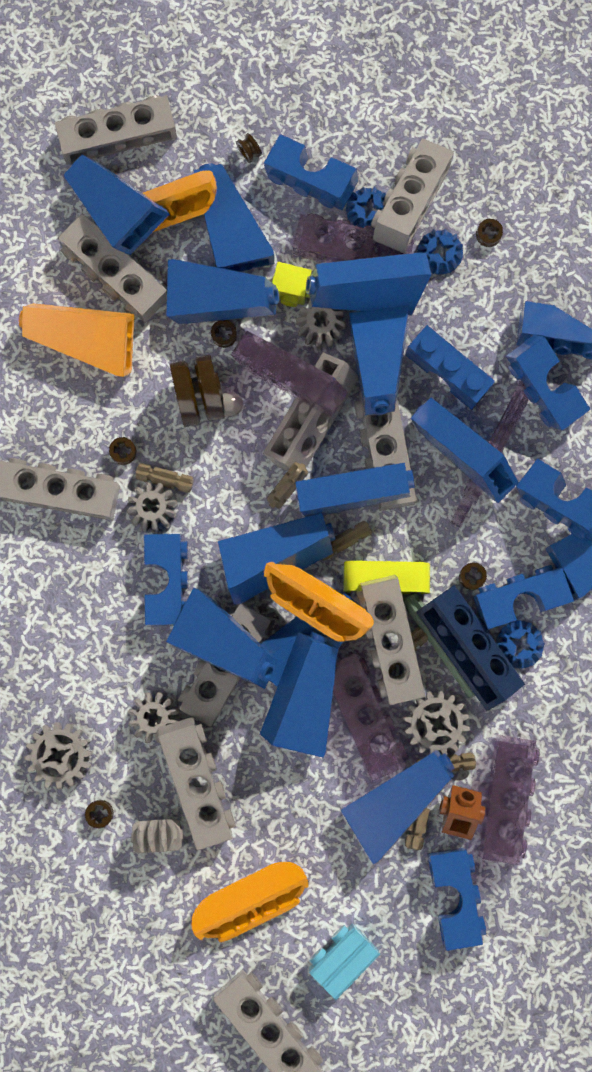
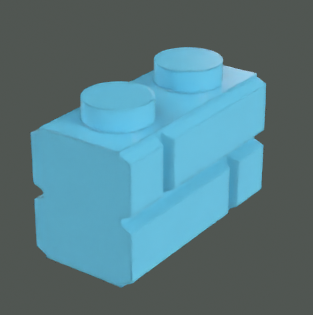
[309,923,380,1000]

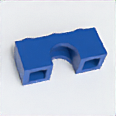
[264,134,359,210]
[405,325,495,410]
[506,335,591,431]
[516,459,592,541]
[144,534,189,627]
[473,565,574,630]
[427,847,487,951]

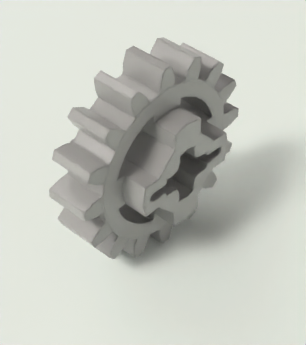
[403,691,470,755]
[24,722,93,789]

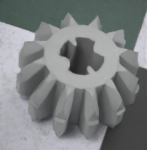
[296,300,346,349]
[127,482,178,533]
[128,692,179,743]
[131,819,183,854]

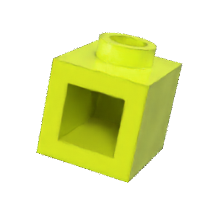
[272,262,312,307]

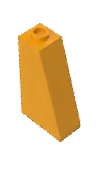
[19,303,134,377]

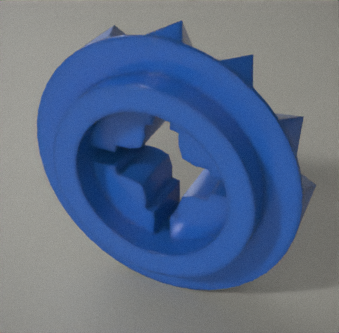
[346,186,386,232]
[417,229,463,275]
[496,620,545,669]

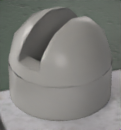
[222,393,243,417]

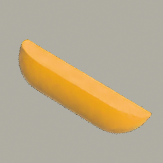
[143,171,217,232]
[264,562,374,642]
[191,862,308,942]

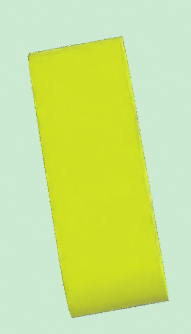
[343,561,430,594]

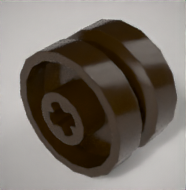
[169,354,225,428]

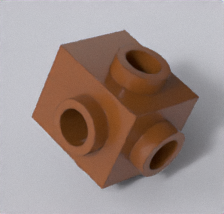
[439,785,486,840]

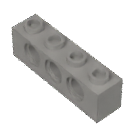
[54,95,177,165]
[371,138,454,253]
[58,213,167,323]
[263,353,358,472]
[354,391,417,511]
[0,458,120,521]
[356,575,426,705]
[178,603,272,727]
[158,716,236,851]
[213,969,323,1072]

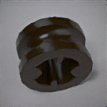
[236,133,262,163]
[476,219,503,247]
[210,320,237,348]
[109,437,137,465]
[459,562,487,590]
[85,800,114,829]

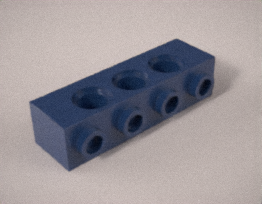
[416,585,525,711]

